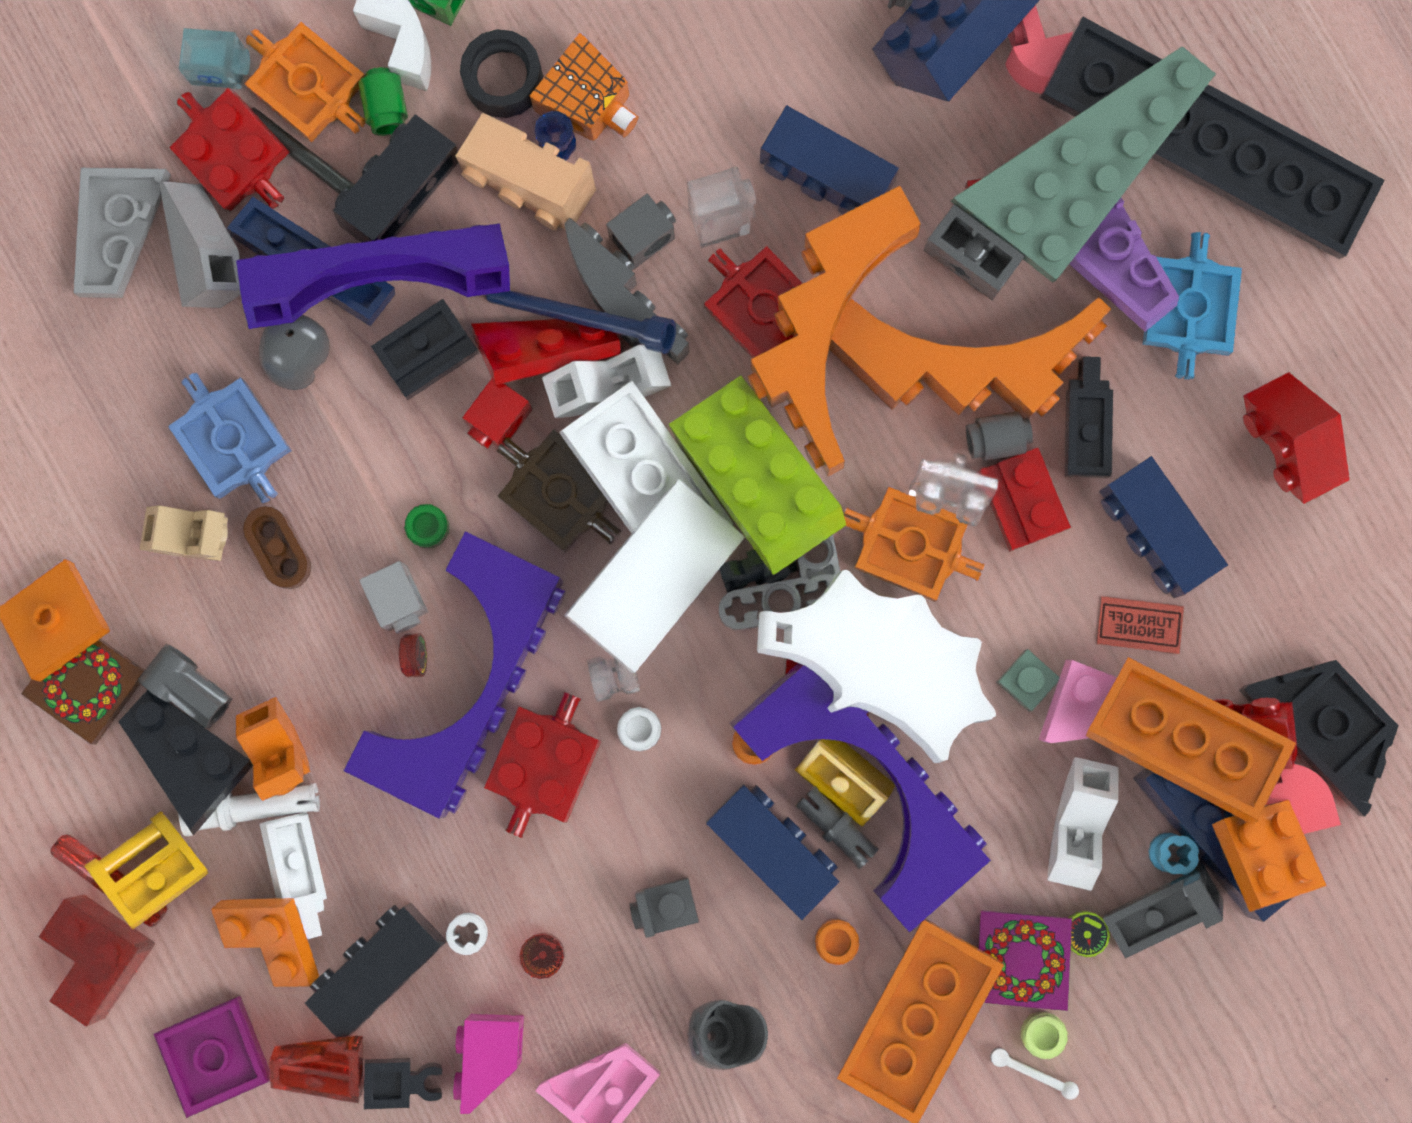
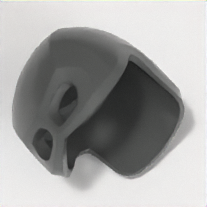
[259,315,330,390]
[687,1000,768,1070]

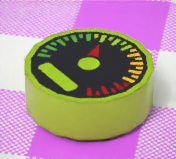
[1068,911,1110,957]

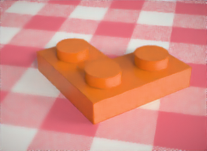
[211,898,319,987]

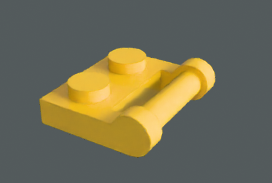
[84,811,209,930]

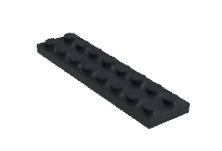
[1039,16,1385,259]

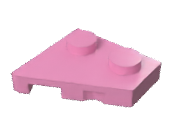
[1039,660,1117,743]
[535,1043,660,1123]

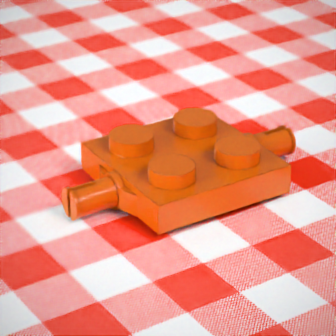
[245,22,365,143]
[844,487,985,602]

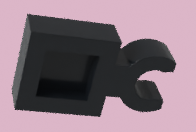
[719,549,798,593]
[364,1058,442,1110]

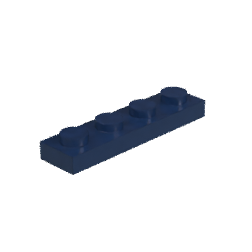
[227,197,395,326]

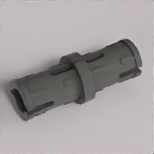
[796,786,879,869]

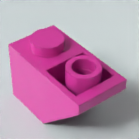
[453,1014,524,1114]

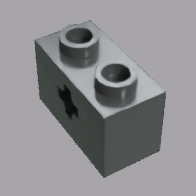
[924,204,1025,300]

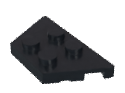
[1239,660,1399,817]

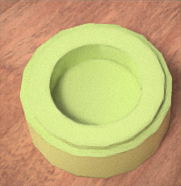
[1021,1012,1068,1059]

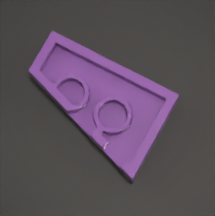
[1069,197,1179,332]

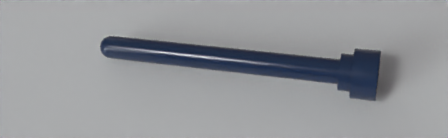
[485,290,676,354]

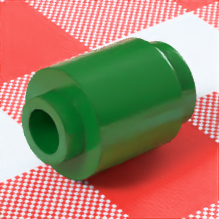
[358,67,408,136]

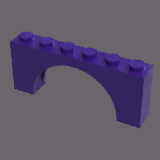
[344,531,566,819]
[729,663,991,933]

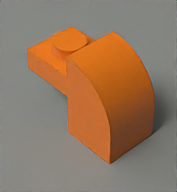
[236,697,310,801]

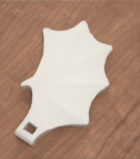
[757,570,996,763]

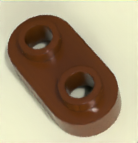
[243,506,311,589]

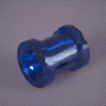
[535,111,576,161]

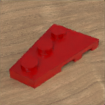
[471,319,621,385]

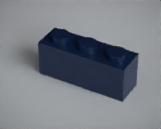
[760,105,899,215]
[1099,456,1228,598]
[706,784,840,920]

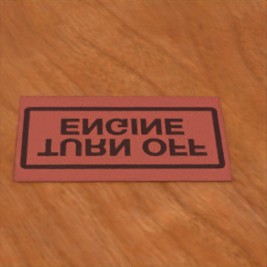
[1097,597,1184,654]

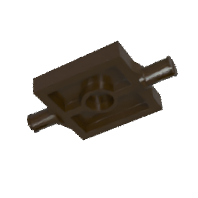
[497,429,622,553]

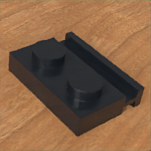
[371,299,479,400]

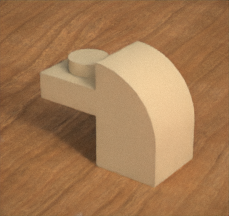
[139,505,228,561]

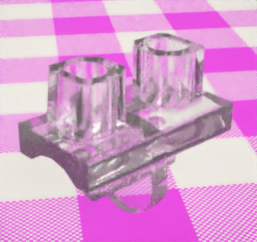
[909,452,998,526]

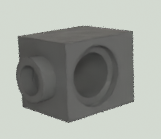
[606,193,676,269]

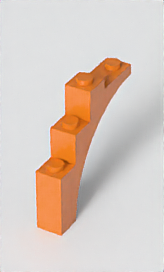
[747,186,921,477]
[829,297,1111,419]

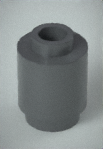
[966,411,1033,461]

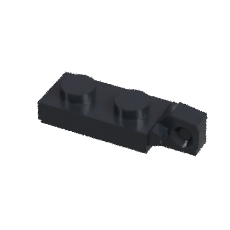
[1065,356,1113,478]

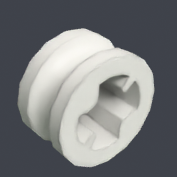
[446,913,488,955]

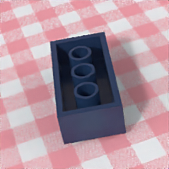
[872,0,1040,102]

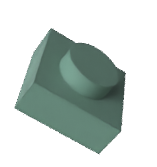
[996,649,1060,712]

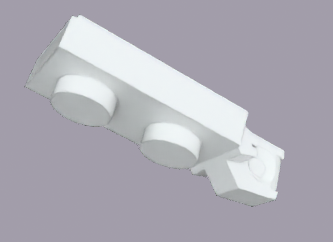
[259,812,327,940]

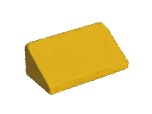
[795,739,895,827]

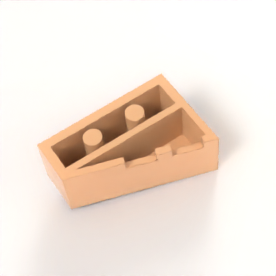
[456,113,596,231]

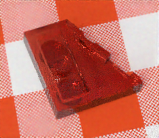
[269,1035,364,1104]

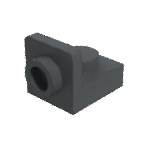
[629,878,699,938]

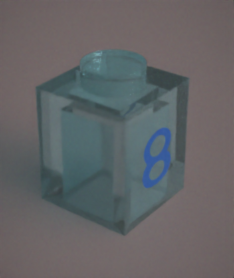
[179,28,250,89]

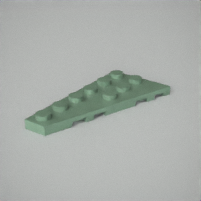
[951,46,1216,283]

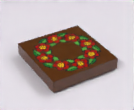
[21,638,144,745]

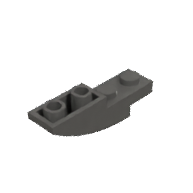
[564,218,689,365]

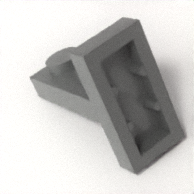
[1103,860,1224,959]

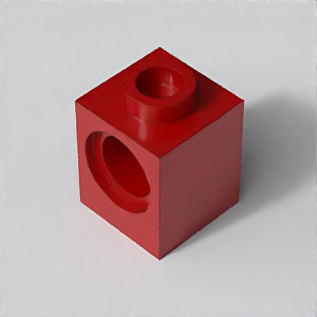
[462,378,533,449]

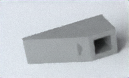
[159,181,241,308]

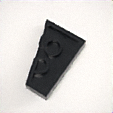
[118,690,253,836]

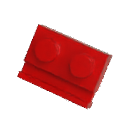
[977,448,1071,552]

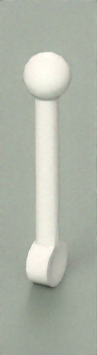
[990,1048,1079,1100]

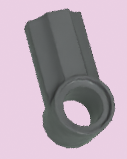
[138,644,233,728]

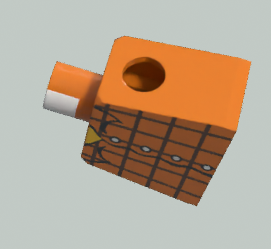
[530,33,639,141]

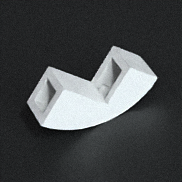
[353,0,431,91]
[542,345,671,418]
[1047,757,1119,891]

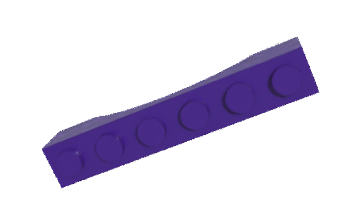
[236,223,510,329]

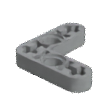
[719,535,840,630]

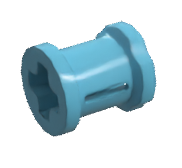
[1148,832,1199,875]

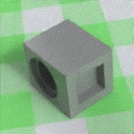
[359,561,428,634]

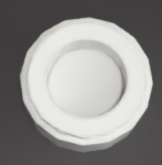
[617,707,662,751]

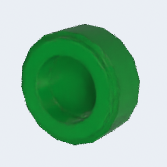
[404,504,450,548]

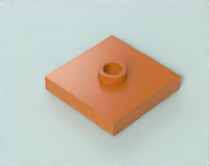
[0,559,111,682]

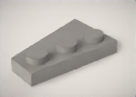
[74,168,171,298]

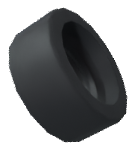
[460,29,544,118]

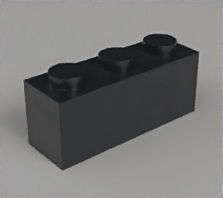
[333,114,458,243]
[305,903,447,1043]

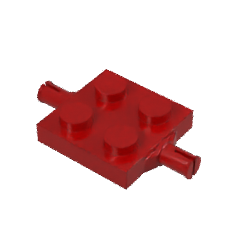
[169,88,290,212]
[704,246,803,358]
[484,692,601,838]

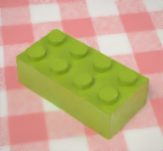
[669,375,846,575]

